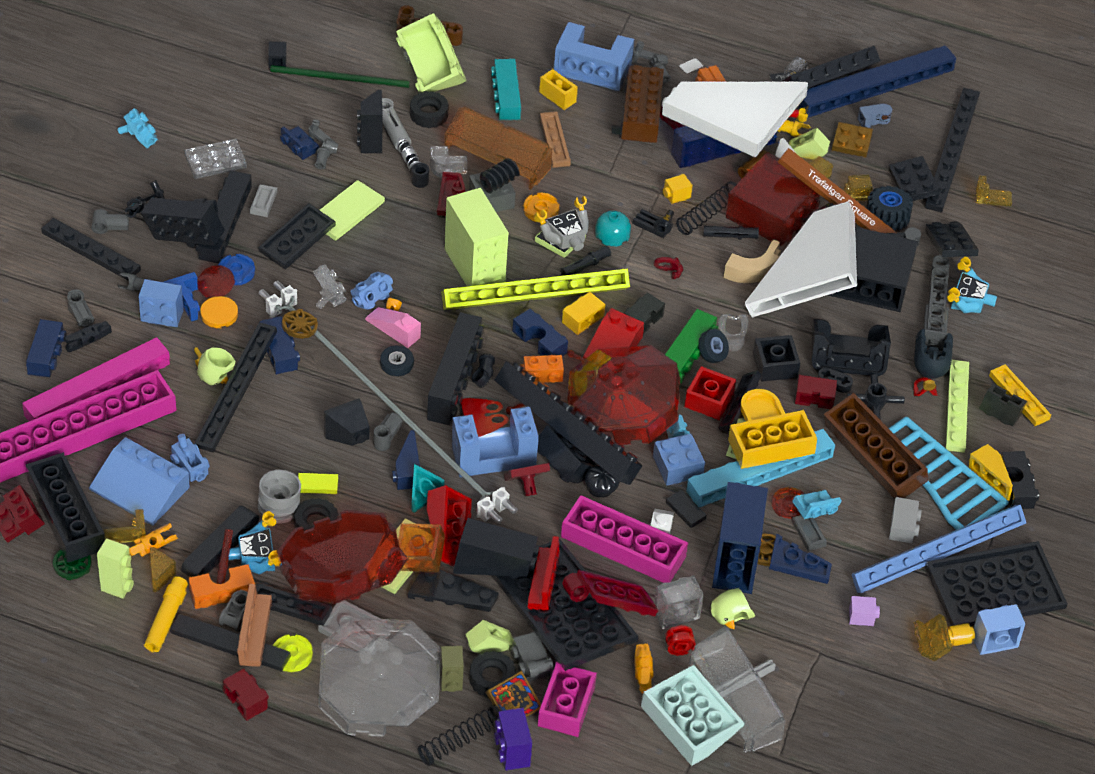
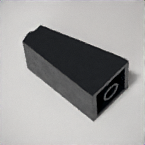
[453,518,540,577]

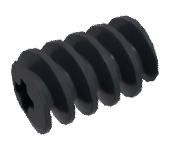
[479,158,520,194]

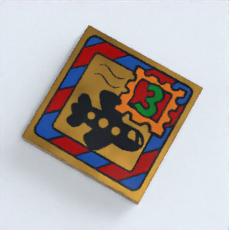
[486,671,541,717]

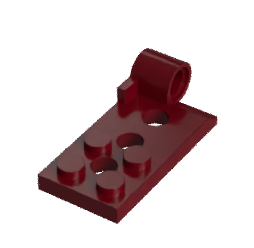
[562,570,659,617]

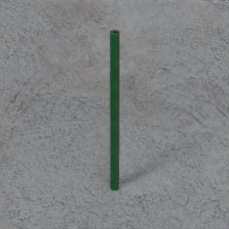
[271,65,410,88]

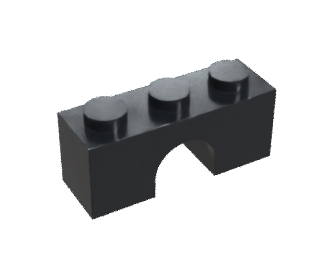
[1001,451,1039,509]

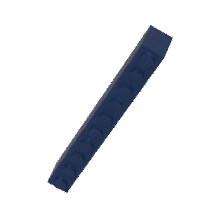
[797,45,956,118]

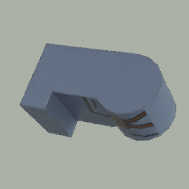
[857,104,892,128]

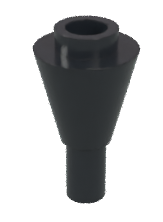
[654,210,674,235]

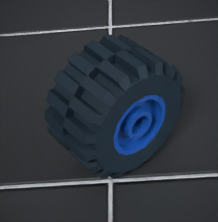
[866,186,913,231]

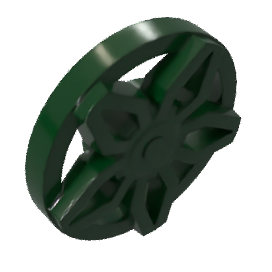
[53,550,92,580]

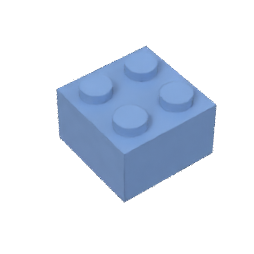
[139,279,183,327]
[653,434,705,486]

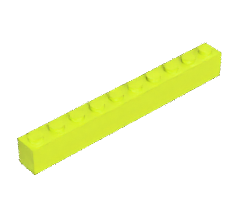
[441,269,630,310]

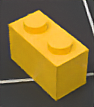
[539,69,578,110]
[562,292,605,335]

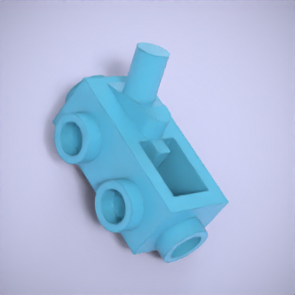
[118,108,158,148]

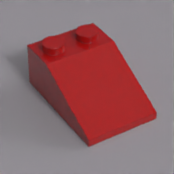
[583,308,644,374]

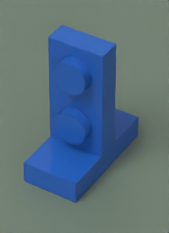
[164,272,200,322]

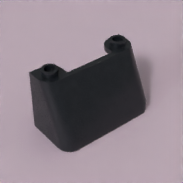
[812,318,891,376]

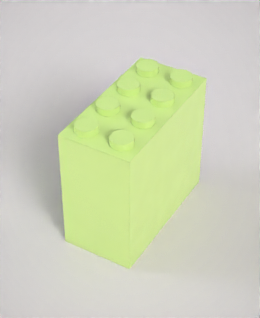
[445,188,508,287]

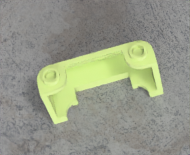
[396,13,466,93]

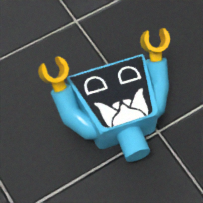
[947,257,997,313]

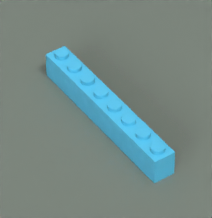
[686,429,835,507]

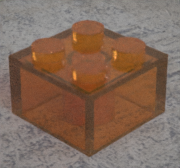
[395,523,445,572]

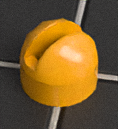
[386,298,402,311]

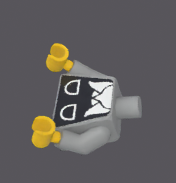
[534,196,589,251]

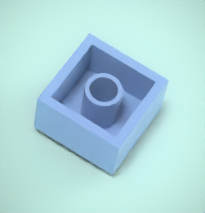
[973,604,1025,655]

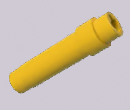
[144,577,188,652]

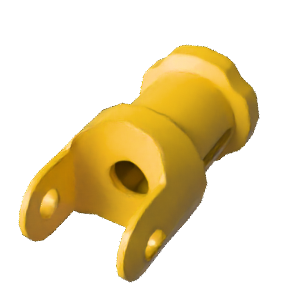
[777,120,811,137]

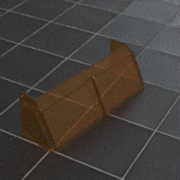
[444,106,552,190]

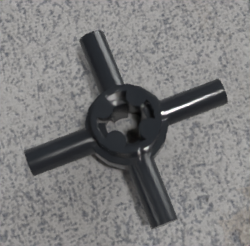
[847,374,905,420]

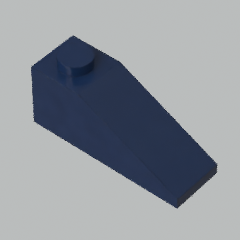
[392,430,420,490]

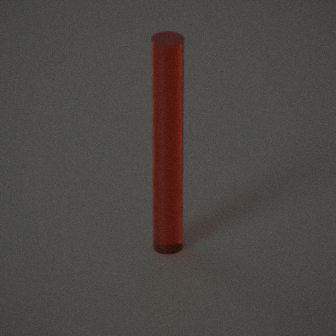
[216,529,233,584]

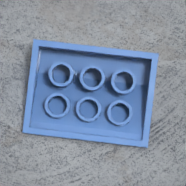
[89,437,190,526]

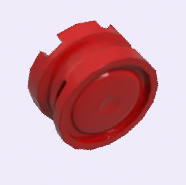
[665,625,696,656]

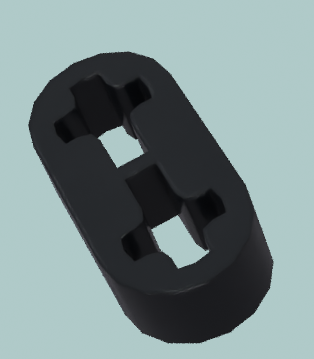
[818,368,853,393]

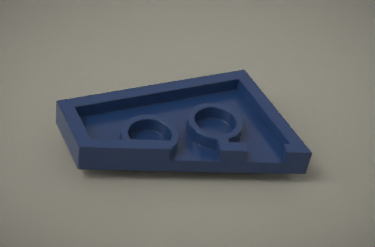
[769,534,832,584]

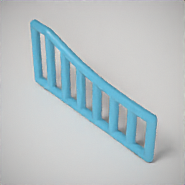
[889,417,1009,530]

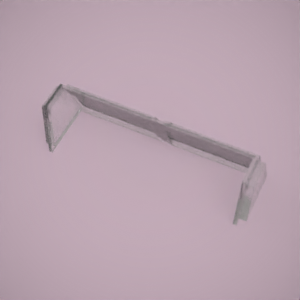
[689,626,786,753]

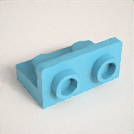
[792,490,842,519]

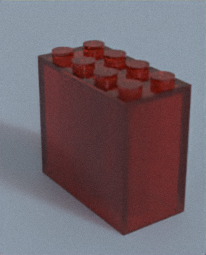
[726,152,821,246]

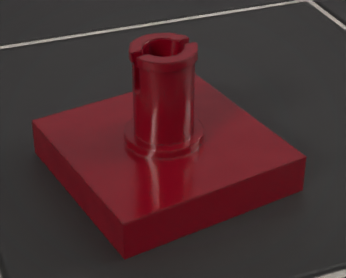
[503,463,550,497]

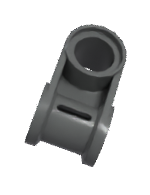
[219,590,248,632]

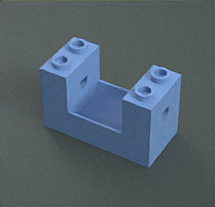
[554,22,634,91]
[452,407,539,477]

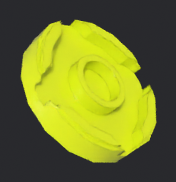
[273,634,313,672]

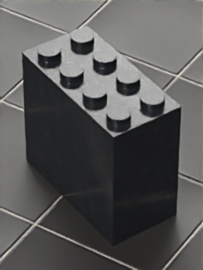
[828,227,918,313]

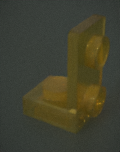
[976,176,1012,206]
[104,509,146,543]

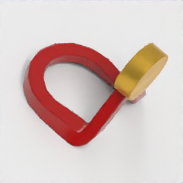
[913,377,938,396]

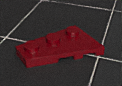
[437,172,466,216]

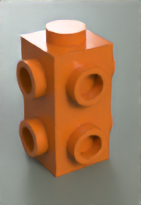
[521,355,564,383]

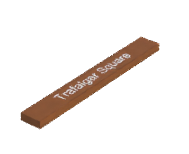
[778,148,897,233]

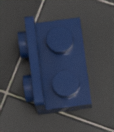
[280,126,320,160]

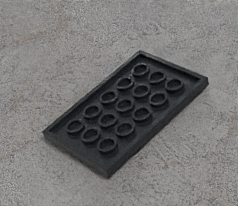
[926,541,1068,626]

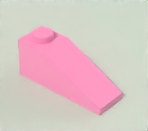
[366,307,421,348]

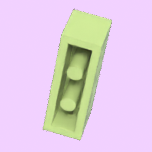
[97,538,134,598]

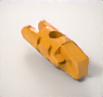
[129,523,178,557]
[634,644,654,693]

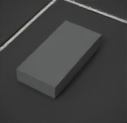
[792,515,827,551]

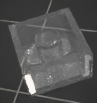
[654,576,704,629]

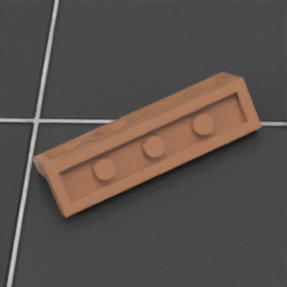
[237,584,272,667]

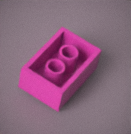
[538,662,597,737]

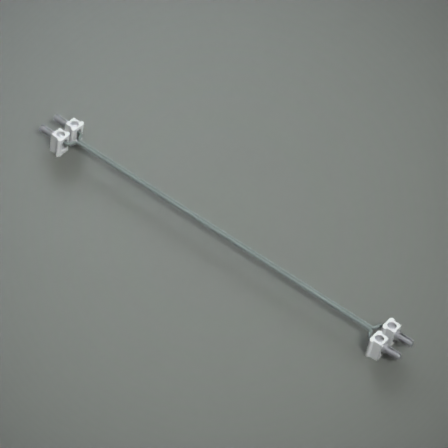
[259,281,518,524]

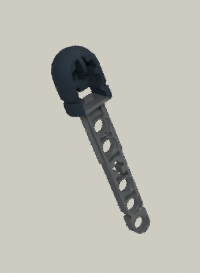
[914,255,953,379]

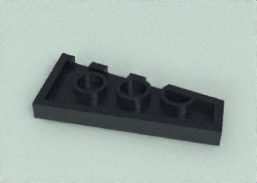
[408,564,499,612]

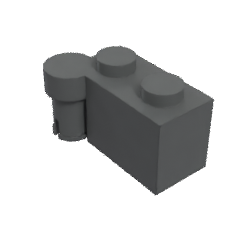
[510,632,554,682]

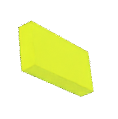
[298,473,338,494]

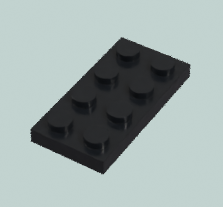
[925,221,979,257]

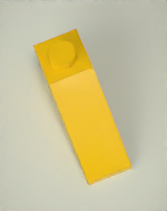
[969,444,1013,500]

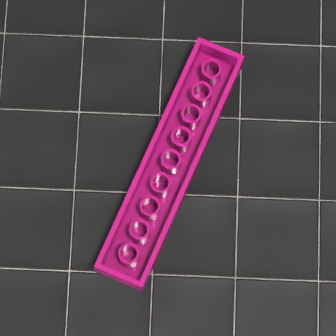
[0,370,176,483]

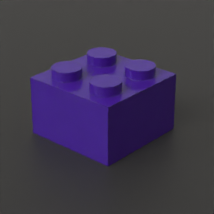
[494,708,532,771]

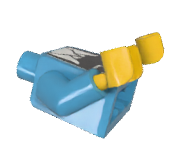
[227,511,282,574]

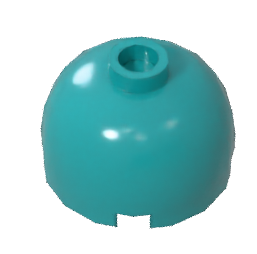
[594,210,631,246]

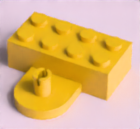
[728,389,817,469]

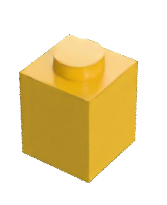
[663,174,693,204]

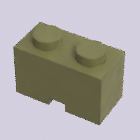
[440,646,464,692]

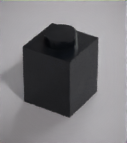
[268,42,287,69]

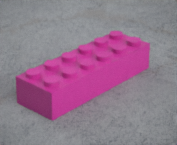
[561,495,688,585]

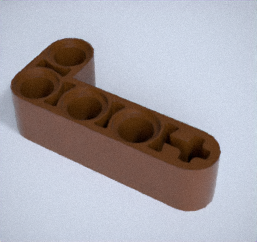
[396,5,463,46]

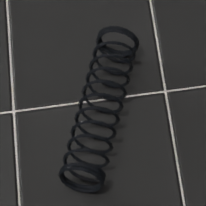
[676,181,742,235]
[418,704,501,766]

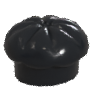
[585,464,620,498]

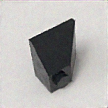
[324,398,370,446]

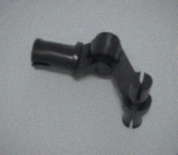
[125,180,165,218]

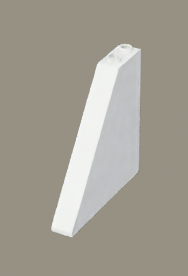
[662,82,808,157]
[745,201,857,317]

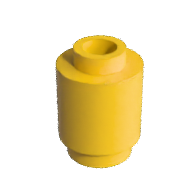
[943,623,975,647]

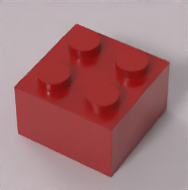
[684,366,736,420]

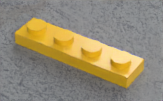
[989,364,1051,426]

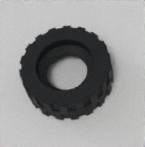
[410,91,449,128]
[294,498,339,542]
[469,651,516,698]

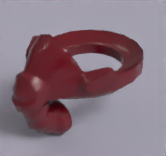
[653,257,684,279]

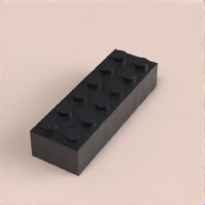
[427,312,484,426]
[26,453,105,562]

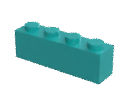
[491,59,521,120]

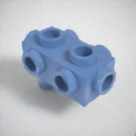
[350,272,393,310]
[170,434,210,482]

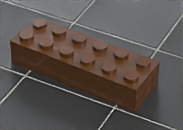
[621,65,664,143]
[824,393,929,499]

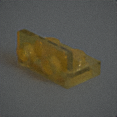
[914,614,953,661]

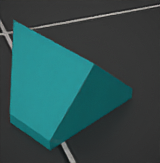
[412,464,445,513]

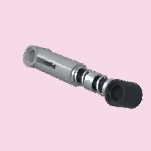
[382,98,430,188]

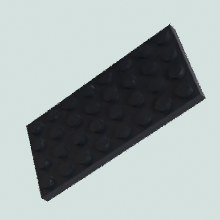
[492,538,638,671]

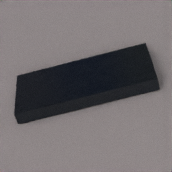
[258,203,336,270]

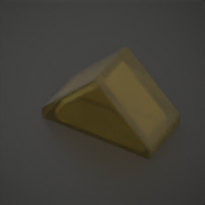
[150,547,177,592]

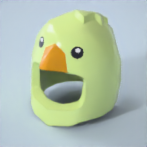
[197,347,236,385]
[711,588,755,629]

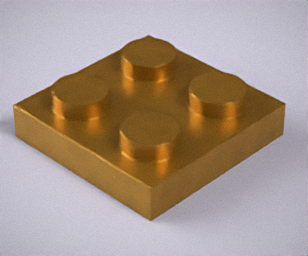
[832,122,873,158]

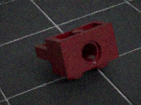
[0,485,45,543]

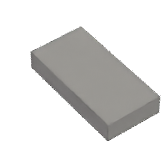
[250,184,277,217]

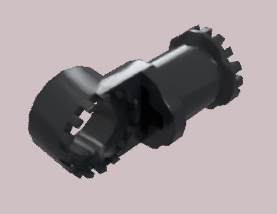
[471,353,495,388]

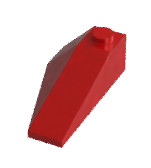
[427,485,472,566]

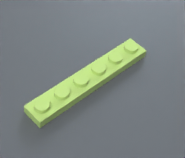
[945,360,969,453]

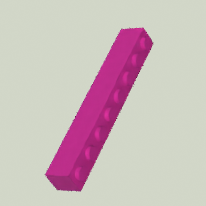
[22,337,170,421]

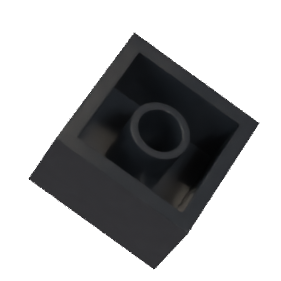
[753,335,801,382]

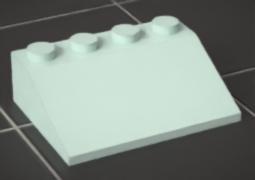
[641,665,745,766]

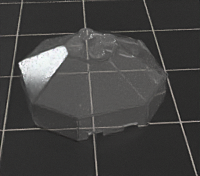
[318,618,441,736]

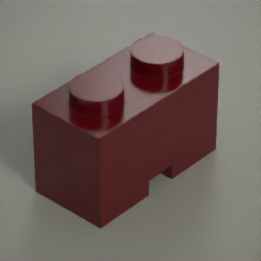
[795,375,837,409]
[223,669,269,721]

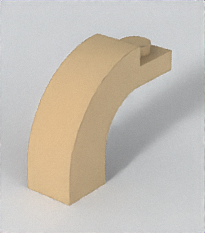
[724,240,781,283]

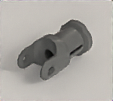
[118,273,153,291]

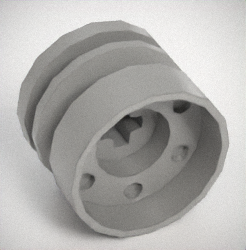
[258,470,301,523]

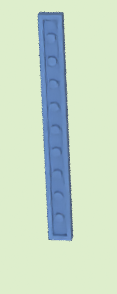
[851,505,1026,593]

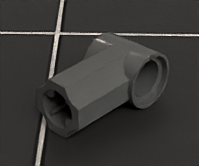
[91,209,129,234]
[67,289,94,328]
[373,412,403,451]

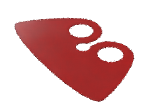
[462,398,509,437]

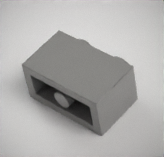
[889,497,922,544]

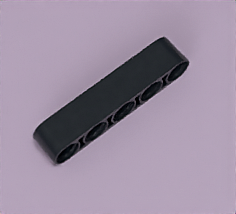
[181,505,259,577]

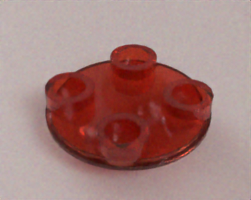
[197,265,235,298]

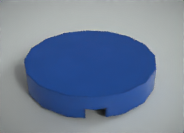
[218,254,255,285]

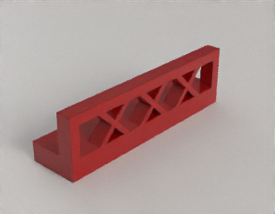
[528,536,560,610]

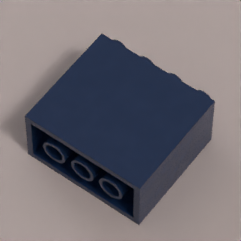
[712,482,768,594]

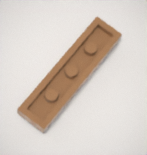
[540,112,571,168]

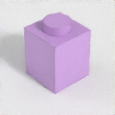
[849,596,880,626]

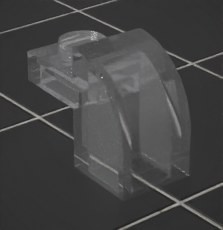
[430,146,467,178]

